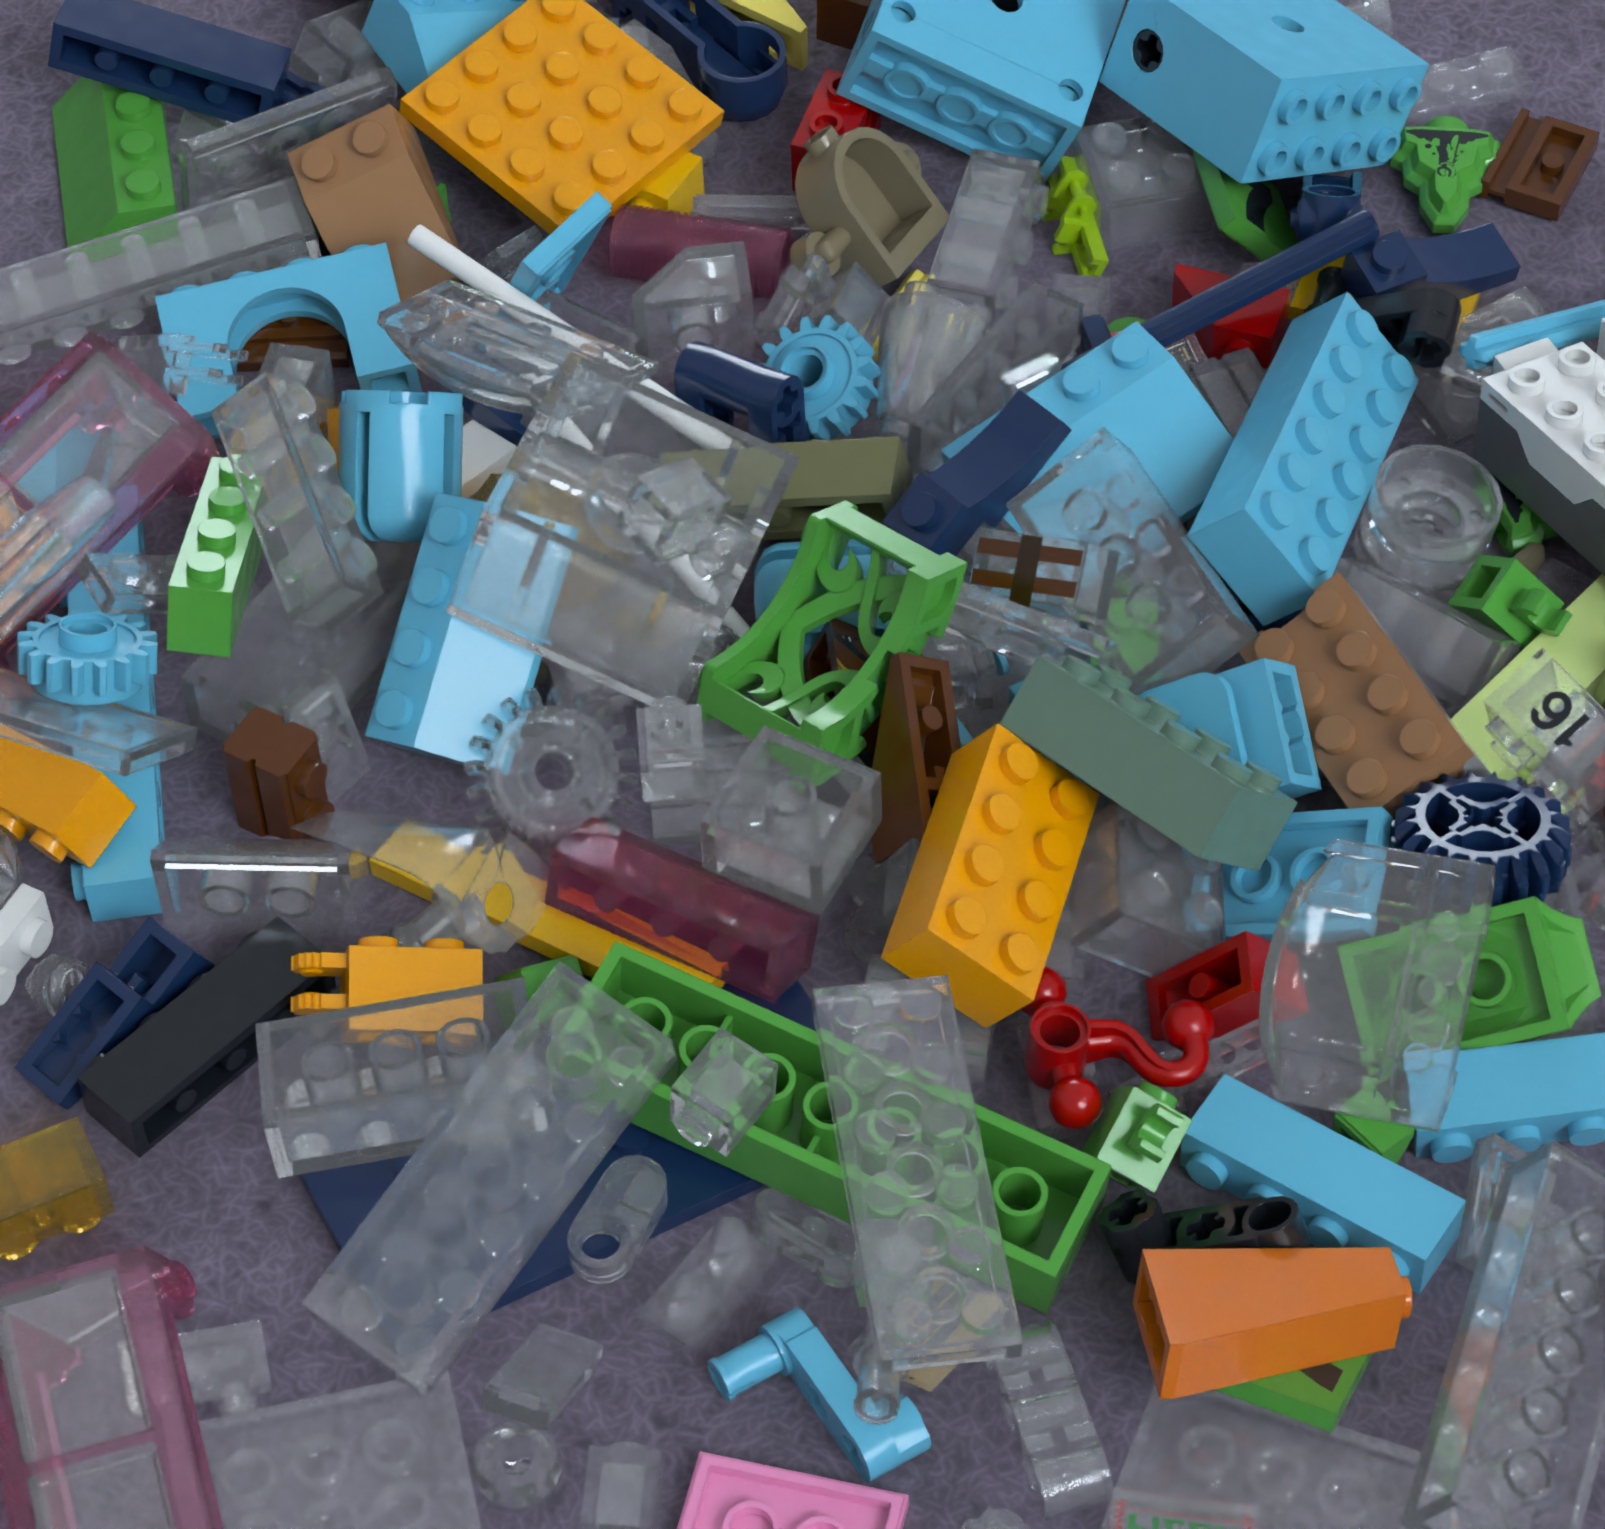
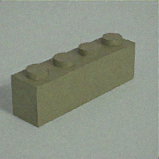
[651,436,914,544]

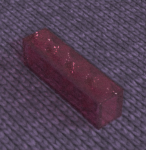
[544,816,821,1003]

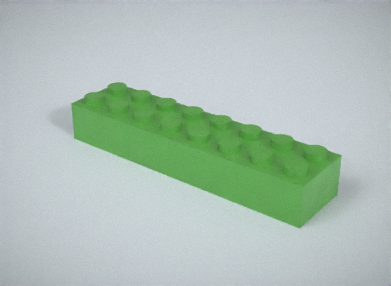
[551,941,1112,1314]

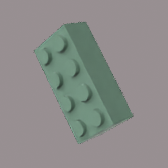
[1000,654,1298,871]

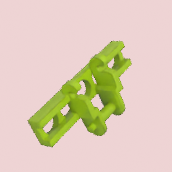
[1041,156,1109,284]

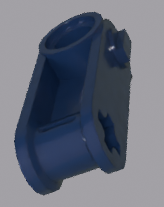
[1290,172,1363,243]

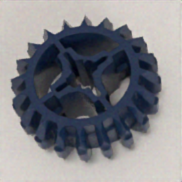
[1390,770,1573,914]

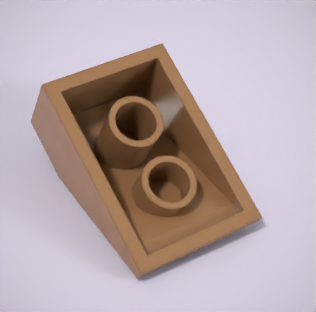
[287,103,461,308]

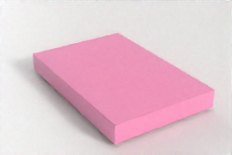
[677,1451,909,1529]

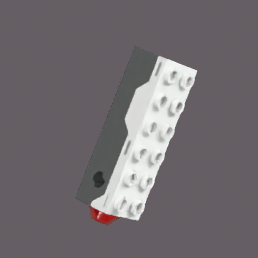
[1473,342,1605,576]

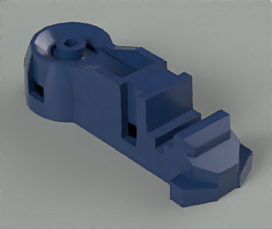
[609,0,788,122]

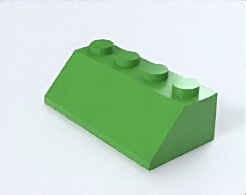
[52,76,184,268]

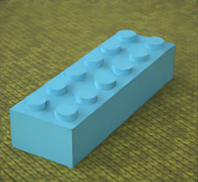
[1187,292,1419,626]

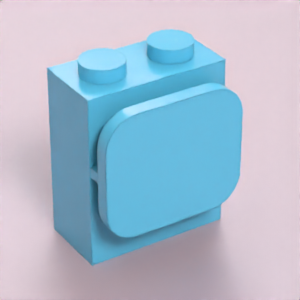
[1139,658,1322,799]

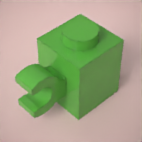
[1447,554,1572,652]
[1082,1081,1192,1193]

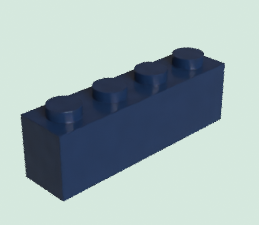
[48,0,292,133]

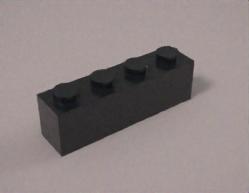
[77,916,338,1158]

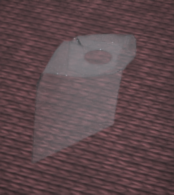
[290,809,558,955]

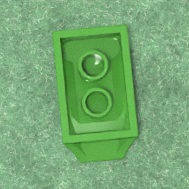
[1338,896,1601,1079]

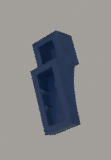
[1340,222,1521,300]
[883,389,1072,556]
[14,916,216,1110]

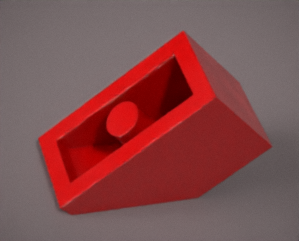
[1172,263,1291,375]
[1146,931,1306,1041]

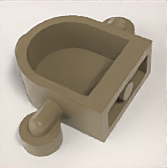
[790,125,951,297]

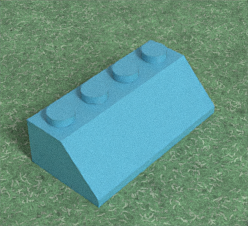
[365,492,578,776]

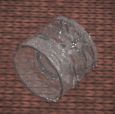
[1350,445,1503,611]

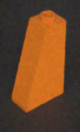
[1133,1247,1413,1399]

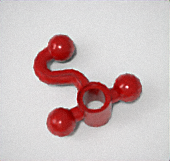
[1021,966,1215,1129]

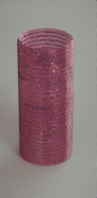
[608,203,794,301]

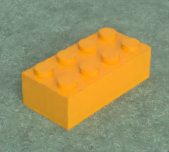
[881,723,1100,1028]

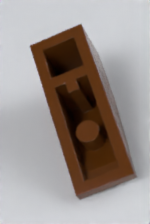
[866,652,961,868]

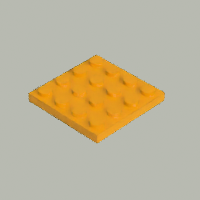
[399,0,724,234]

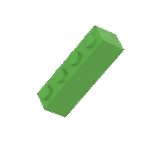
[167,455,273,658]

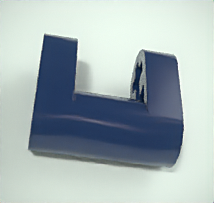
[674,341,807,447]

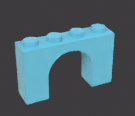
[155,242,422,444]

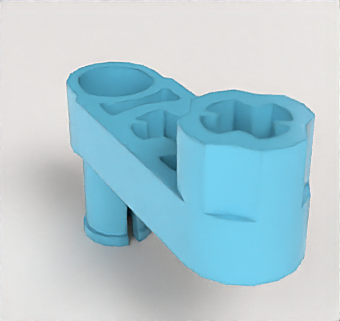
[707,1307,931,1482]

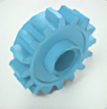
[762,315,881,441]
[17,610,158,705]

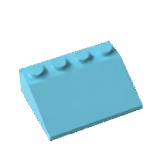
[941,321,1234,595]

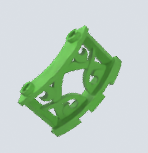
[695,500,968,786]

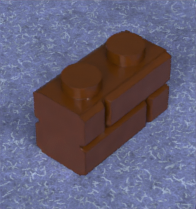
[222,706,335,852]

